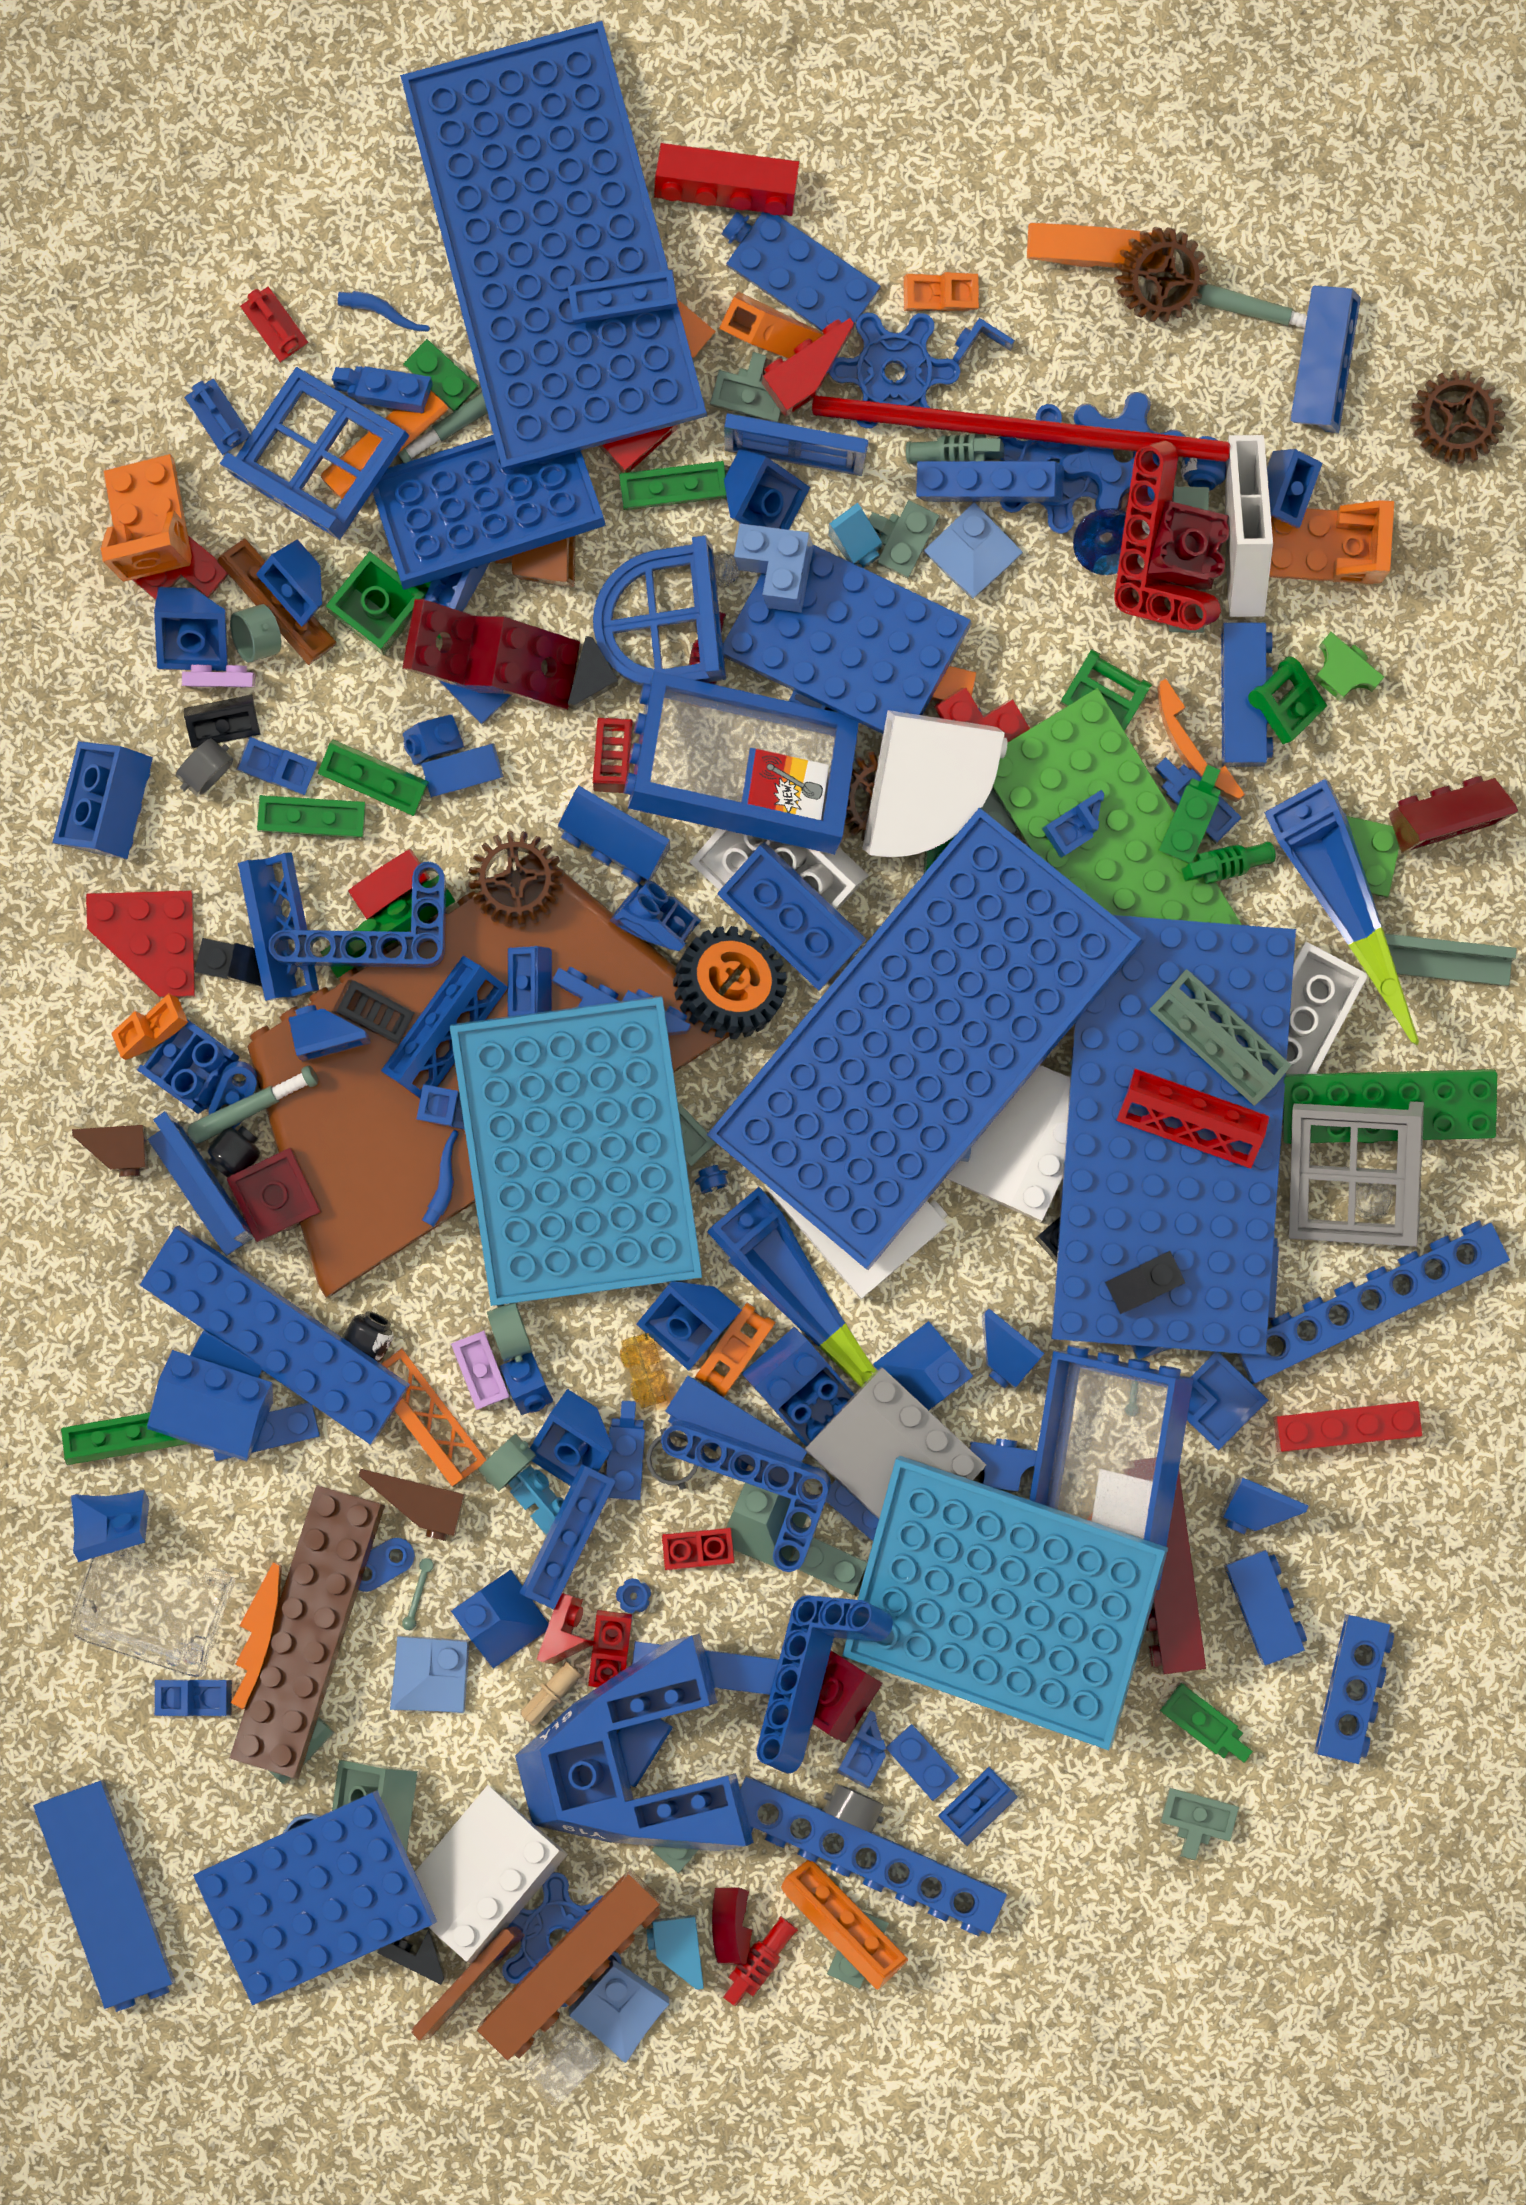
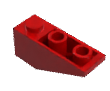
[762,318,854,418]

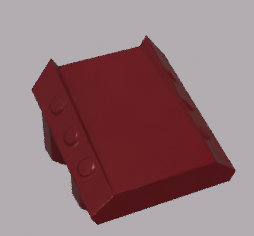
[1148,501,1229,590]

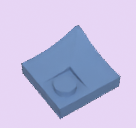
[924,502,1023,599]
[390,1636,470,1713]
[569,1959,669,2063]

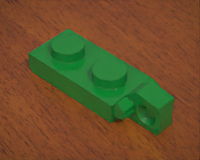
[1158,765,1221,864]
[1159,1683,1253,1763]

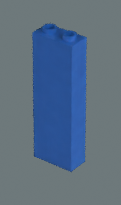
[33,1779,176,2012]

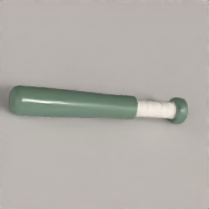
[1197,284,1307,329]
[397,393,488,463]
[188,1065,319,1143]

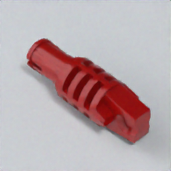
[723,1916,798,2006]

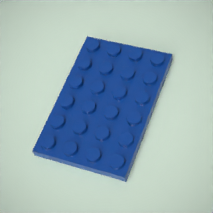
[372,435,606,590]
[723,545,972,734]
[193,1790,438,2005]

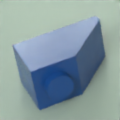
[1267,449,1323,528]
[256,539,322,627]

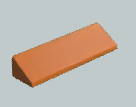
[320,391,448,499]
[781,1860,908,1990]

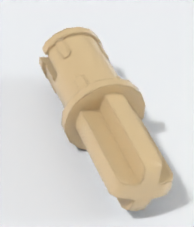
[520,1661,582,1726]

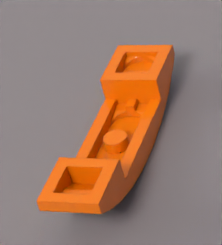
[1158,678,1245,802]

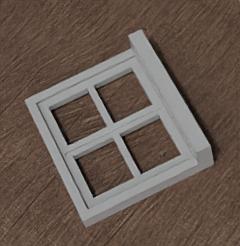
[1289,1102,1424,1247]

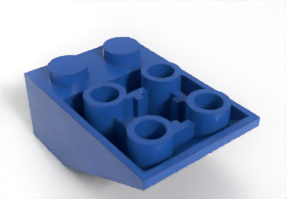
[741,1327,854,1447]

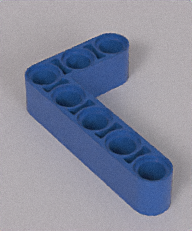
[268,861,447,968]
[661,1420,831,1572]
[756,1595,893,1774]

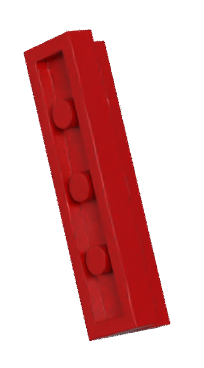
[1116,1068,1270,1169]

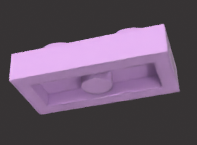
[182,665,255,687]
[451,1331,510,1410]

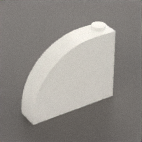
[1225,435,1273,617]
[862,710,1007,857]
[769,1190,948,1299]

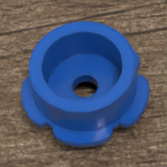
[721,211,752,244]
[695,1165,728,1194]
[616,1578,651,1614]

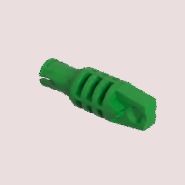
[1181,841,1276,884]

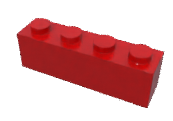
[654,143,800,216]
[1273,1401,1422,1452]

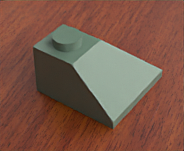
[726,1483,808,1570]

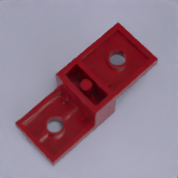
[402,599,580,710]

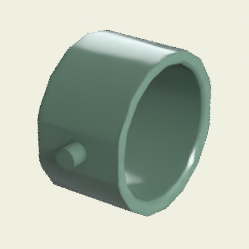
[230,604,282,663]
[487,1303,532,1363]
[478,1434,537,1492]

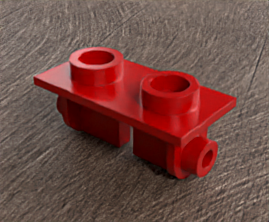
[240,286,309,363]

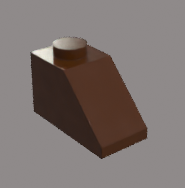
[72,1125,149,1177]

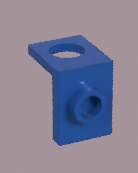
[953,317,1015,365]

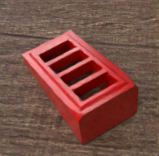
[592,718,633,793]

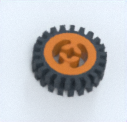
[673,926,787,1039]

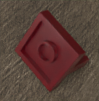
[226,1148,322,1243]
[812,1650,883,1743]

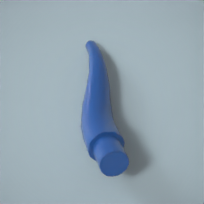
[338,291,430,332]
[422,1130,458,1227]

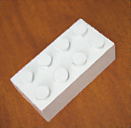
[1286,942,1368,1074]

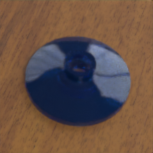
[1073,508,1139,575]

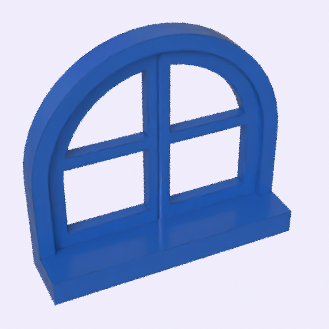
[593,535,726,686]

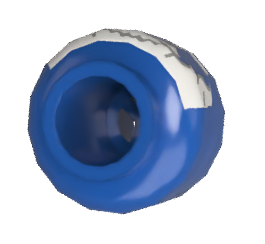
[1181,436,1227,491]

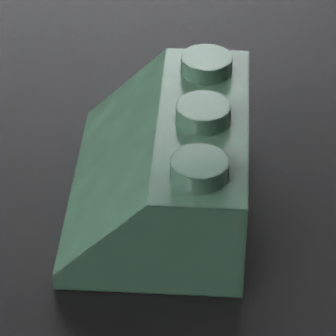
[332,1760,418,1853]

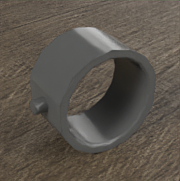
[176,738,233,797]
[646,1428,698,1490]
[823,1783,884,1833]

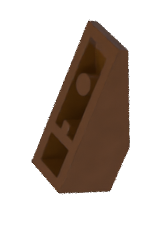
[359,1469,466,1541]

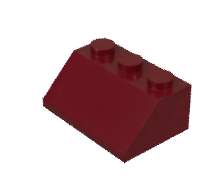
[1388,776,1518,853]

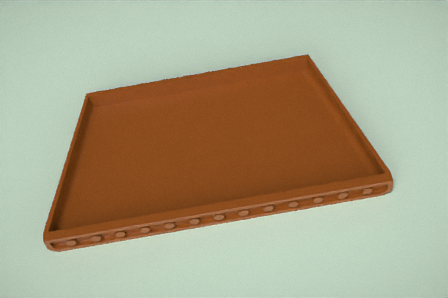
[247,854,729,1299]

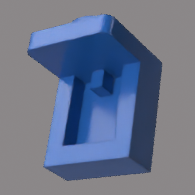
[403,714,464,765]
[499,1352,553,1415]

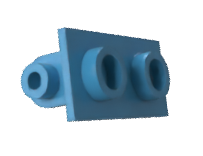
[508,1465,564,1535]

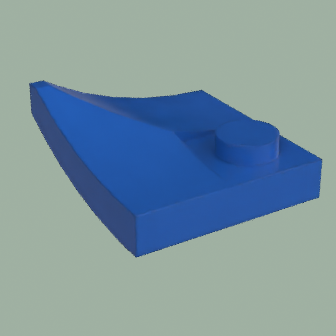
[1187,1352,1269,1451]
[71,1490,149,1562]

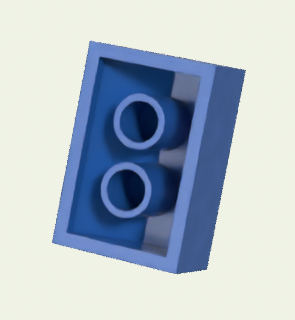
[52,741,153,859]
[558,785,671,885]
[147,1350,273,1461]

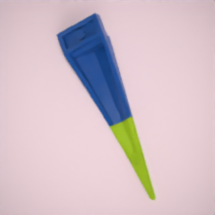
[1264,779,1419,1045]
[707,1187,876,1387]

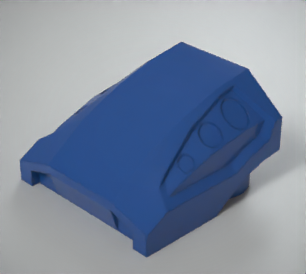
[610,881,701,951]
[137,1019,239,1114]

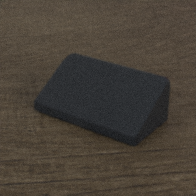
[184,694,260,748]

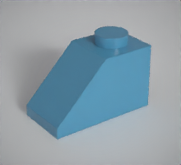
[828,503,882,568]
[646,1915,704,1990]

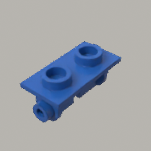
[184,378,251,455]

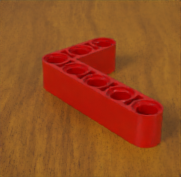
[1114,441,1221,630]

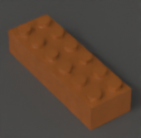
[477,1868,661,2061]

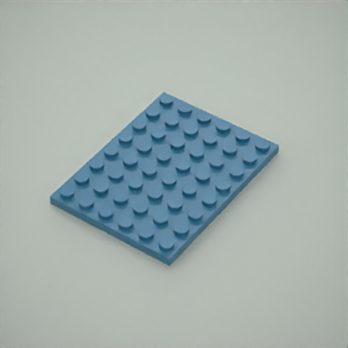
[450,996,702,1306]
[842,1456,1168,1751]

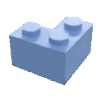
[734,524,813,613]

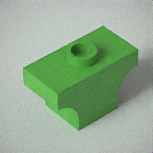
[1314,632,1384,702]

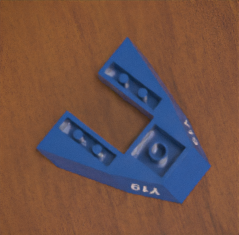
[515,1633,754,1851]

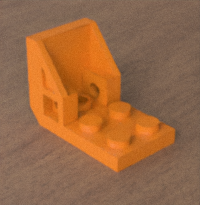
[100,454,192,582]
[1269,500,1394,584]

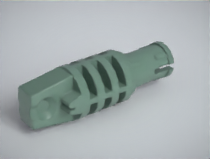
[906,434,1005,464]

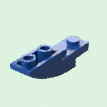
[552,967,691,1036]

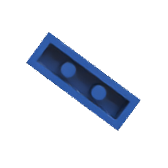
[1224,1550,1307,1666]

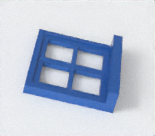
[219,367,409,541]
[724,413,869,476]
[147,1111,254,1256]

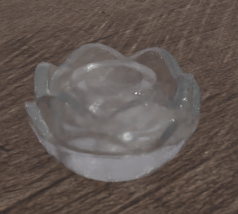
[1355,1182,1394,1220]

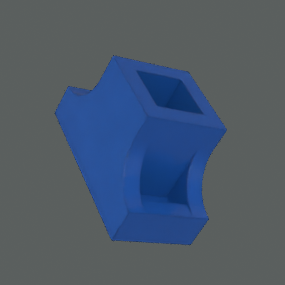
[969,1438,1037,1492]

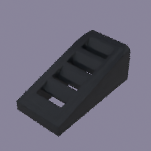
[332,980,415,1044]

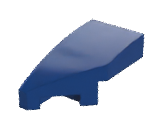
[1042,790,1104,858]
[837,1710,886,1789]

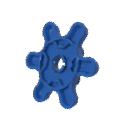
[829,312,960,429]
[1059,392,1186,518]
[999,404,1099,534]
[502,1872,622,2007]

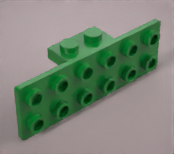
[1283,1069,1498,1144]

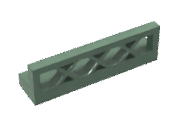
[1385,934,1517,986]
[1149,969,1292,1106]

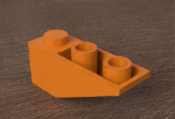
[719,292,824,359]

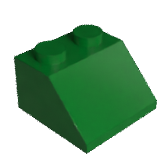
[326,551,425,656]

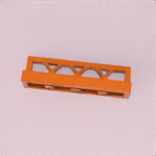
[381,1348,487,1487]

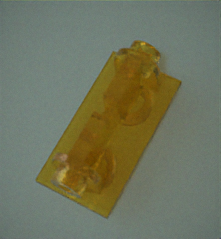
[620,1333,671,1409]

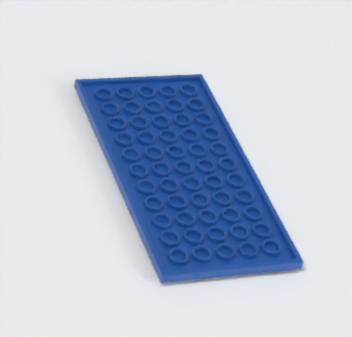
[400,21,708,471]
[707,807,1143,1270]
[1051,915,1296,1355]

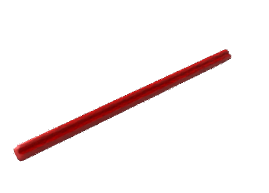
[812,396,1231,462]

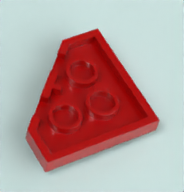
[86,890,195,998]

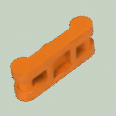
[694,1302,776,1398]

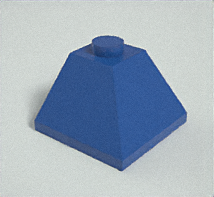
[724,449,810,530]
[154,587,228,671]
[289,1005,371,1062]
[636,1281,742,1371]
[981,1309,1045,1389]
[873,1321,973,1411]
[530,1389,613,1486]
[1220,1477,1309,1535]
[451,1570,549,1668]

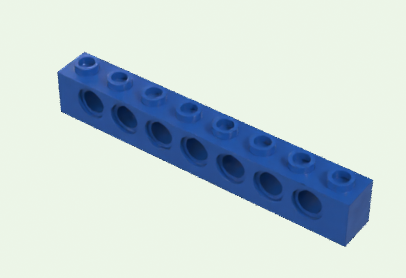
[1237,1220,1510,1384]
[740,1775,1007,1937]

